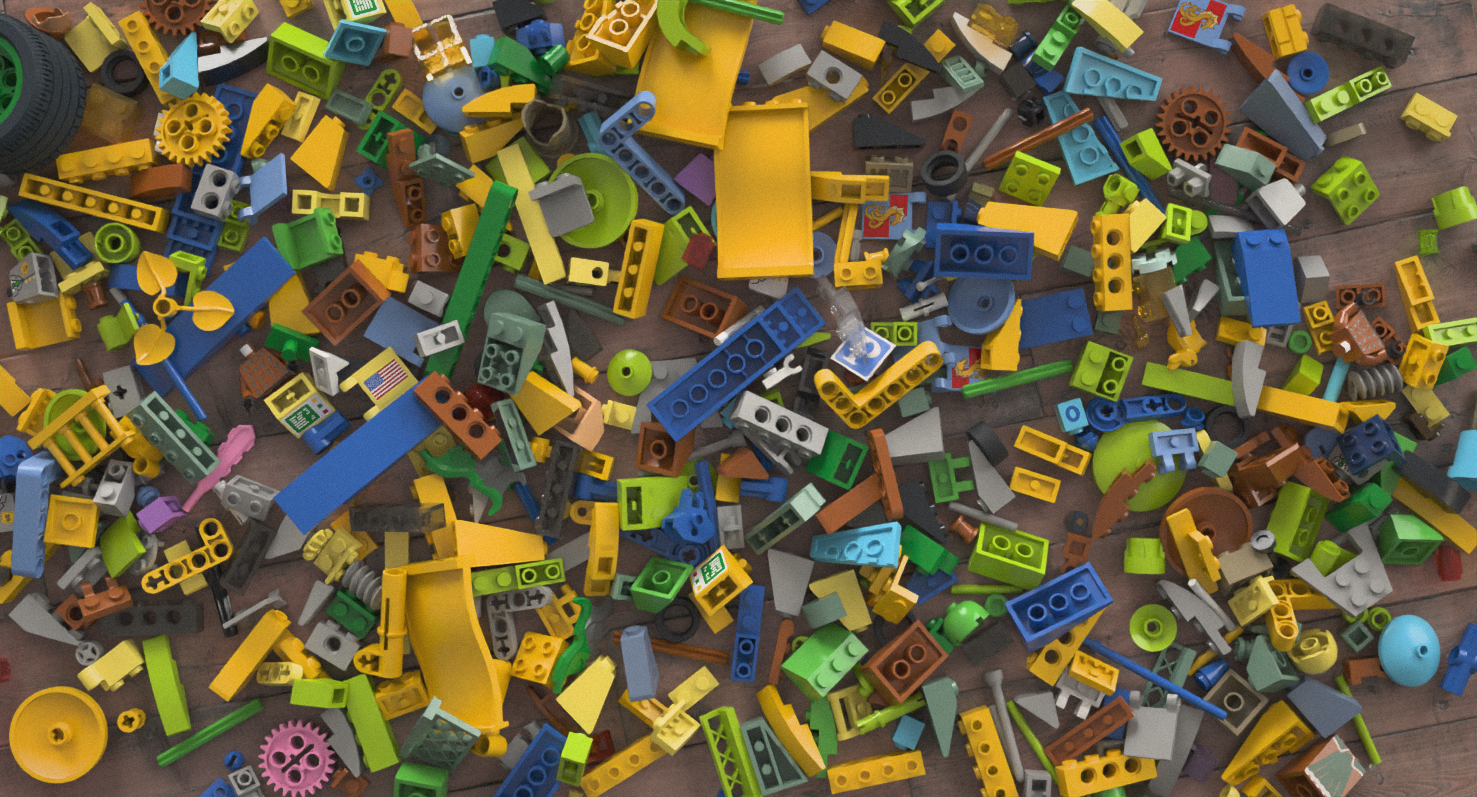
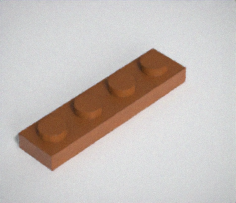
[1043,695,1136,767]

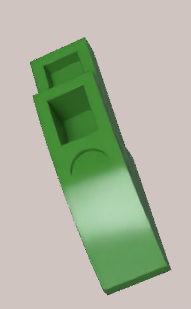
[1031,0,1085,72]
[805,695,837,778]

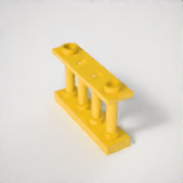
[27,385,140,489]

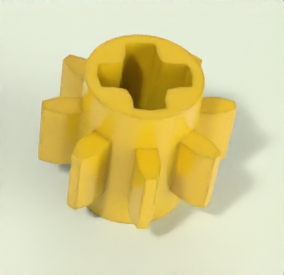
[529,436,554,463]

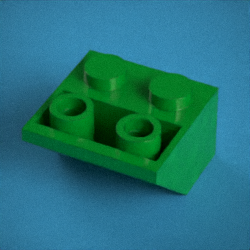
[356,110,426,171]
[805,430,869,491]

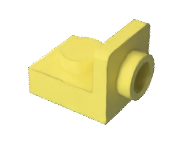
[602,400,637,430]

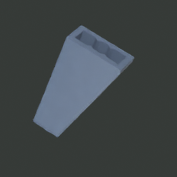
[1239,69,1327,162]

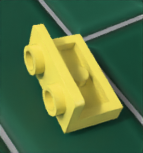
[650,699,701,756]

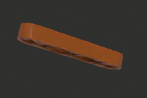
[867,428,903,521]

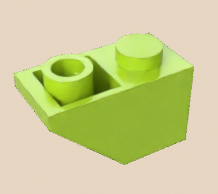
[1119,128,1173,180]
[290,678,349,708]

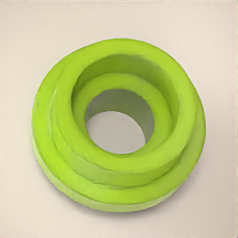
[1366,607,1391,631]

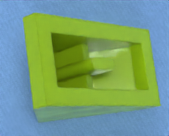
[1158,203,1192,245]
[1281,353,1324,396]

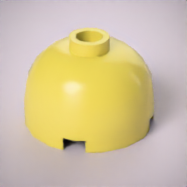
[1286,628,1338,674]

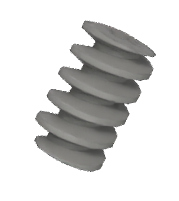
[1346,363,1403,401]
[342,560,382,611]

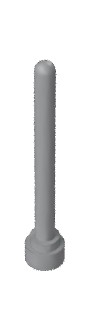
[939,108,1013,203]
[638,429,747,478]
[983,668,1025,783]

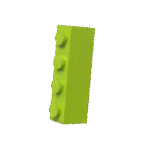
[341,673,403,773]

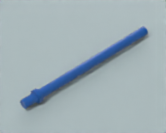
[1081,637,1227,721]

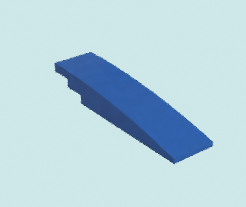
[163,83,259,277]
[131,237,296,398]
[646,286,826,442]
[273,375,459,535]
[493,723,567,797]

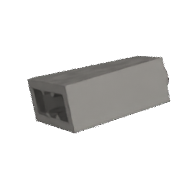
[885,407,945,466]
[767,547,814,619]

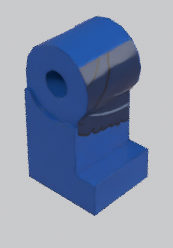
[1018,51,1065,96]

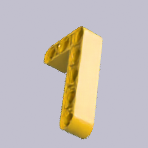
[814,341,943,429]
[1264,579,1375,652]

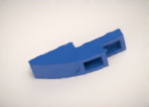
[7,199,94,270]
[731,584,765,683]

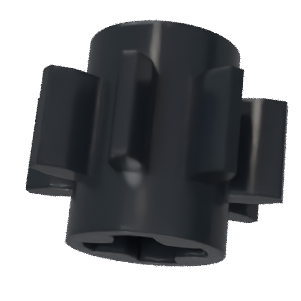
[1017,96,1047,128]

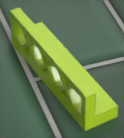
[699,706,763,797]

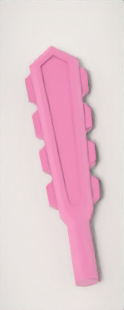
[181,425,256,513]

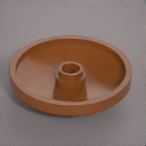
[1159,487,1253,577]

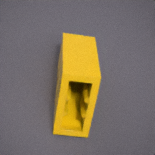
[820,21,886,73]
[290,115,349,191]
[508,371,582,436]

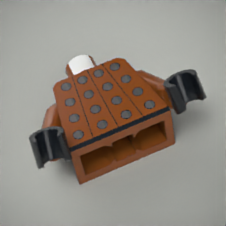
[1329,291,1406,367]
[238,343,305,414]

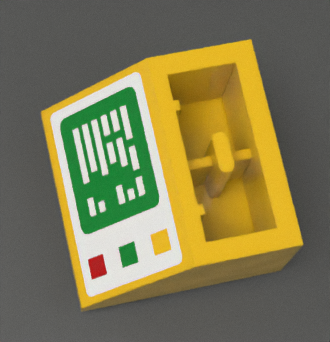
[689,545,753,617]

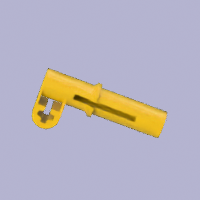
[353,568,407,678]

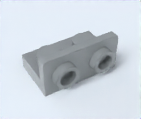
[221,475,280,521]
[56,547,108,597]

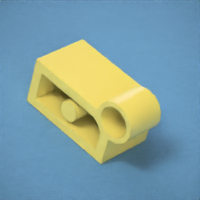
[77,638,146,692]

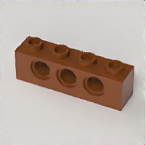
[412,371,502,463]

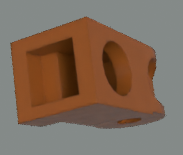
[938,109,974,153]
[1341,655,1388,685]

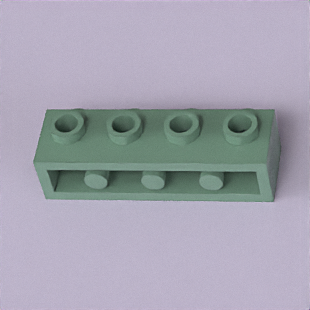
[126,391,221,485]

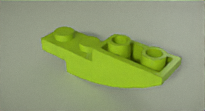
[1304,65,1392,124]
[471,558,565,597]

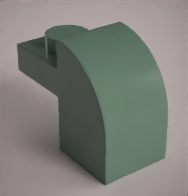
[801,591,847,629]

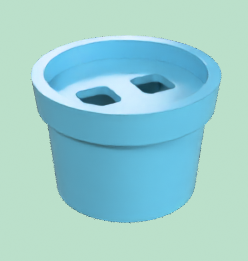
[1447,430,1477,492]

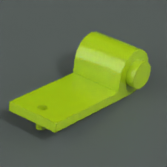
[1136,210,1208,254]
[96,302,140,352]
[1309,540,1384,577]

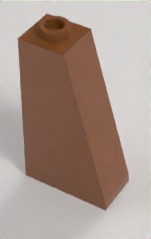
[814,472,899,535]

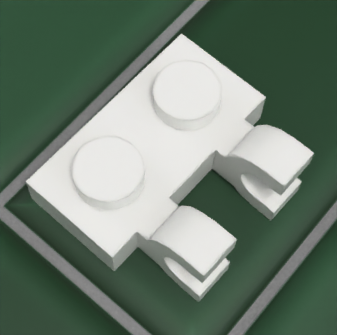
[762,354,802,391]
[1054,666,1105,720]

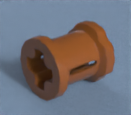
[81,281,110,311]
[947,514,979,546]

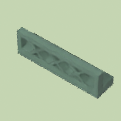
[1141,642,1197,709]

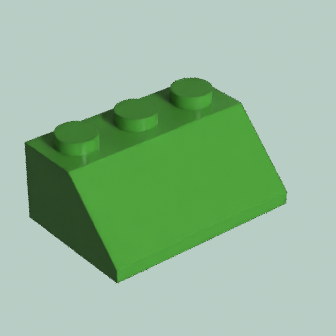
[780,622,869,703]

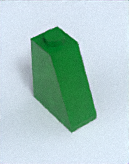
[1324,483,1393,533]

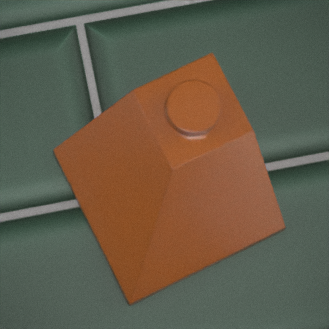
[635,421,696,478]
[1234,443,1299,488]

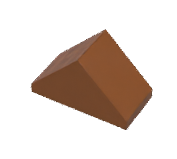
[716,446,769,480]

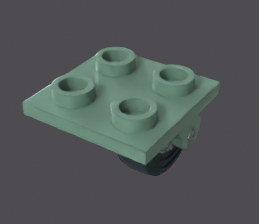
[408,134,475,188]

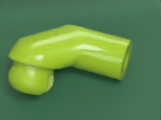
[852,663,875,698]

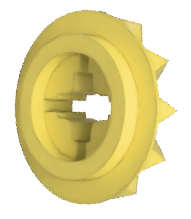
[302,528,333,561]

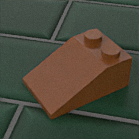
[301,259,392,346]
[661,275,749,342]
[859,620,949,705]

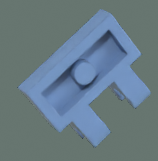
[1148,428,1199,474]

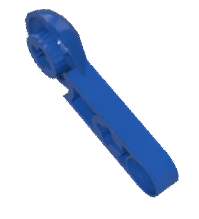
[1086,393,1186,432]
[619,528,710,570]

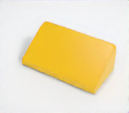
[715,453,742,503]

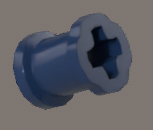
[1006,30,1038,61]

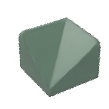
[1336,619,1374,653]

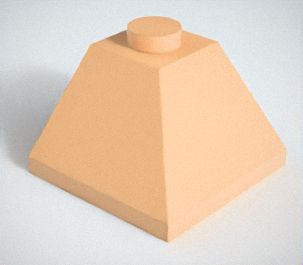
[552,384,604,452]

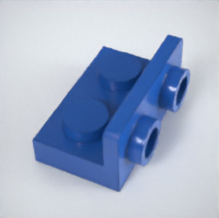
[924,201,961,249]

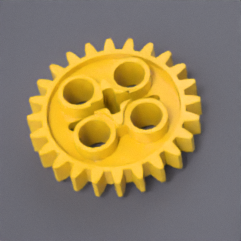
[155,92,232,168]

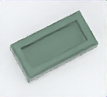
[324,88,374,127]

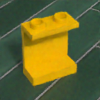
[6,291,82,351]

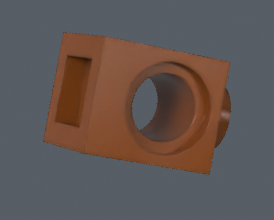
[55,593,97,631]

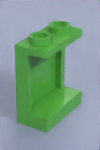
[271,207,344,272]

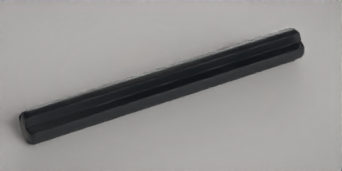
[195,524,238,637]

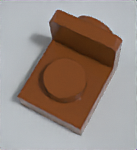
[330,767,371,797]

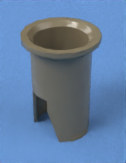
[521,99,579,159]

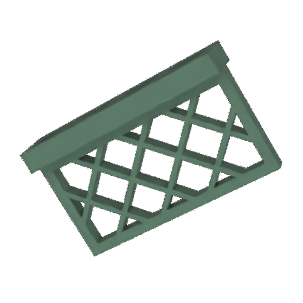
[398,697,482,775]

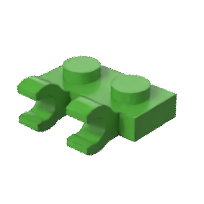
[928,452,974,503]

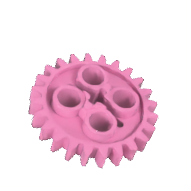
[258,719,338,797]

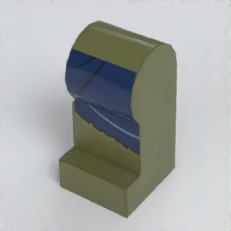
[960,182,994,226]

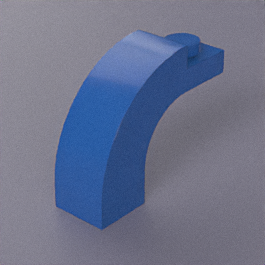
[107,264,189,298]

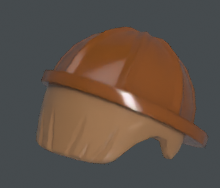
[24,7,72,41]

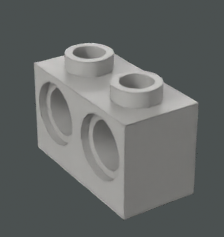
[191,164,241,222]

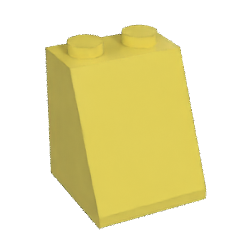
[556,654,618,734]

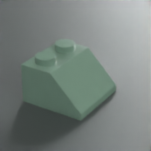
[1246,635,1300,693]

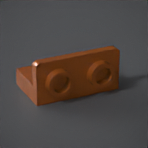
[1227,453,1278,510]

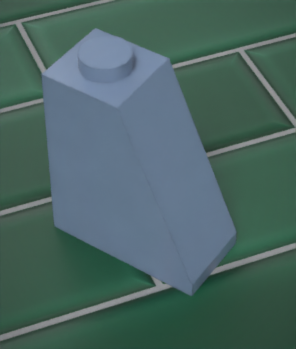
[620,625,660,702]
[1284,674,1363,738]

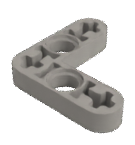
[486,585,553,661]

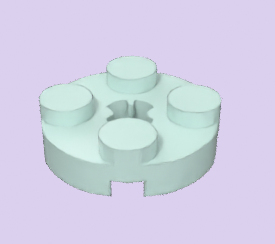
[1131,247,1177,274]

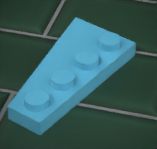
[810,522,901,568]

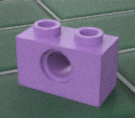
[136,496,189,534]

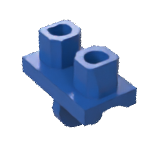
[897,258,939,304]

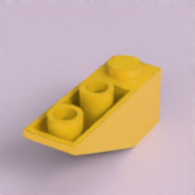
[240,84,298,160]
[459,109,524,164]
[455,164,515,234]
[980,299,1023,371]

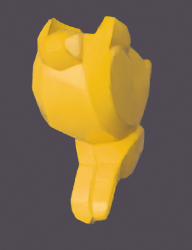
[1167,318,1207,371]

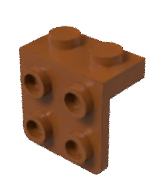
[408,224,466,274]

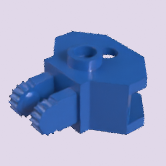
[516,20,566,56]
[0,435,34,482]
[662,488,715,544]

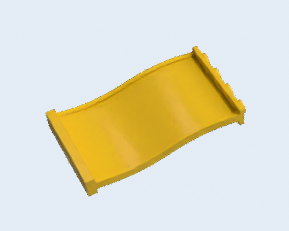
[628,0,758,151]
[714,99,814,281]
[393,554,509,736]

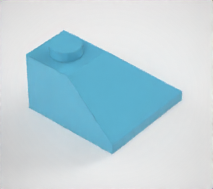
[324,20,387,66]

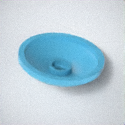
[1378,615,1440,687]

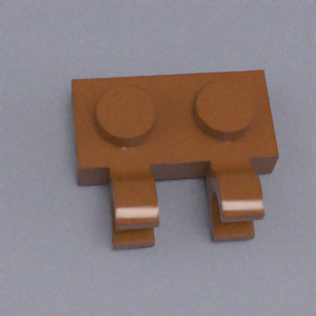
[78,574,134,623]

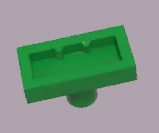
[264,323,319,363]

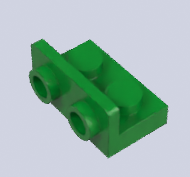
[325,588,381,640]

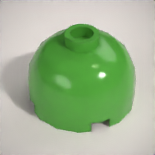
[943,601,990,647]

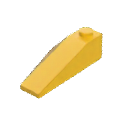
[563,0,617,76]
[586,0,658,70]
[1221,700,1316,787]

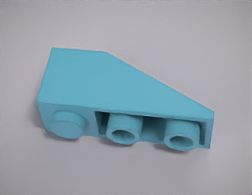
[159,32,199,100]

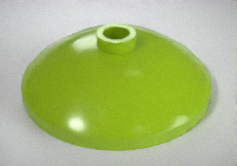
[44,389,106,461]

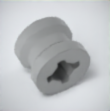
[75,640,106,666]

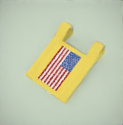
[339,346,418,422]

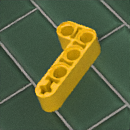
[141,518,234,594]
[460,658,512,758]

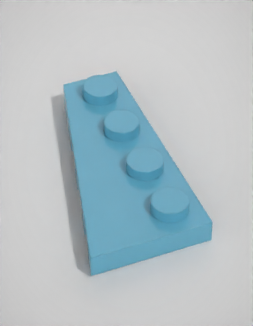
[1062,47,1163,102]
[1042,90,1120,186]

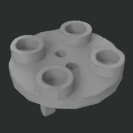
[128,528,165,576]

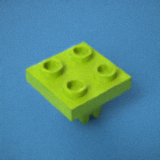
[998,151,1061,207]

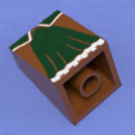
[1275,734,1366,797]

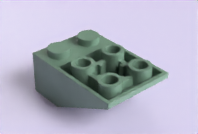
[477,312,546,396]

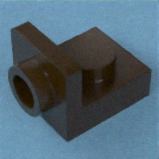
[1401,412,1445,441]

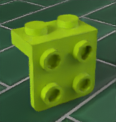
[1310,155,1380,225]

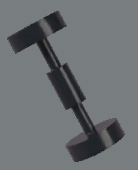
[1250,530,1291,580]

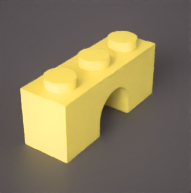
[292,190,370,221]

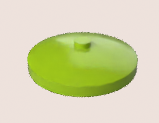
[548,153,638,249]
[1091,420,1187,512]

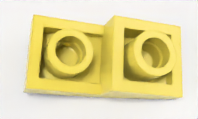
[164,540,208,596]

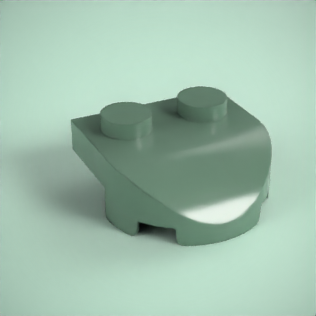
[881,227,926,277]
[483,288,541,327]

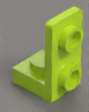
[169,250,207,307]

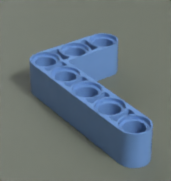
[598,91,686,215]
[11,451,70,579]

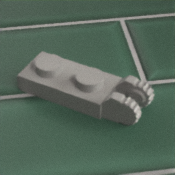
[742,414,802,476]

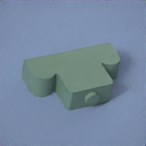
[744,483,826,555]

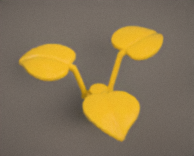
[134,251,235,365]

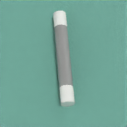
[713,306,765,346]

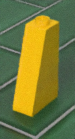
[772,74,869,134]
[976,202,1079,262]
[268,248,322,336]
[1256,385,1350,435]
[451,520,547,567]
[208,609,292,702]

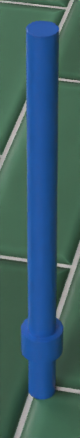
[120,298,208,422]

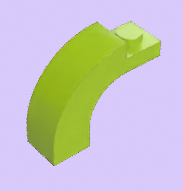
[657,0,712,56]

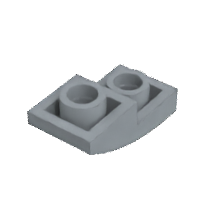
[757,44,812,87]
[1207,215,1254,241]
[546,532,590,573]
[228,765,264,797]

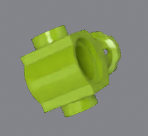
[1095,174,1139,215]

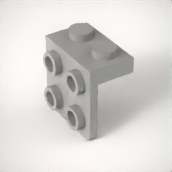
[528,173,594,237]

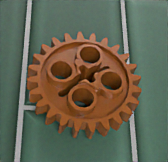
[139,0,217,38]
[1154,85,1233,163]

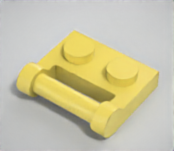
[826,682,873,741]

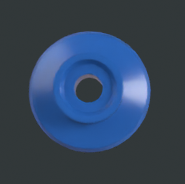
[1287,52,1329,94]

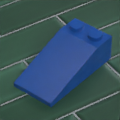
[934,223,1034,280]
[1230,229,1301,328]
[1018,288,1093,350]
[1004,562,1113,653]

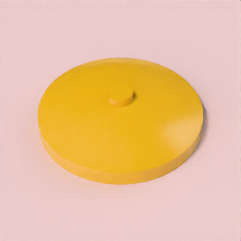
[9,686,108,783]

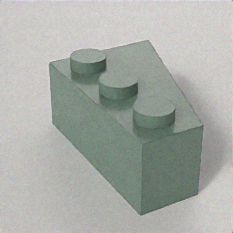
[740,716,808,796]

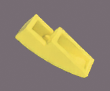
[1071,0,1143,53]

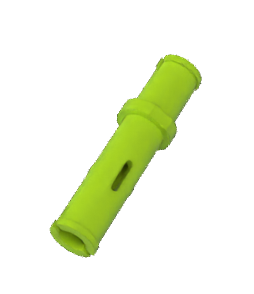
[855,691,926,736]

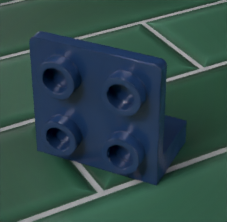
[1336,414,1408,476]

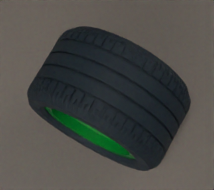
[0,13,86,175]

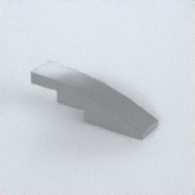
[536,300,574,397]
[1144,704,1204,797]

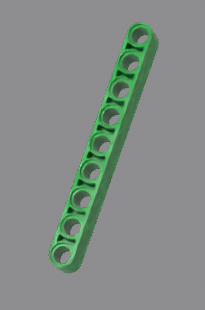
[424,180,518,381]

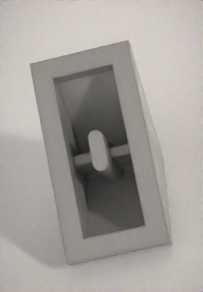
[1296,255,1330,304]
[1013,689,1059,729]

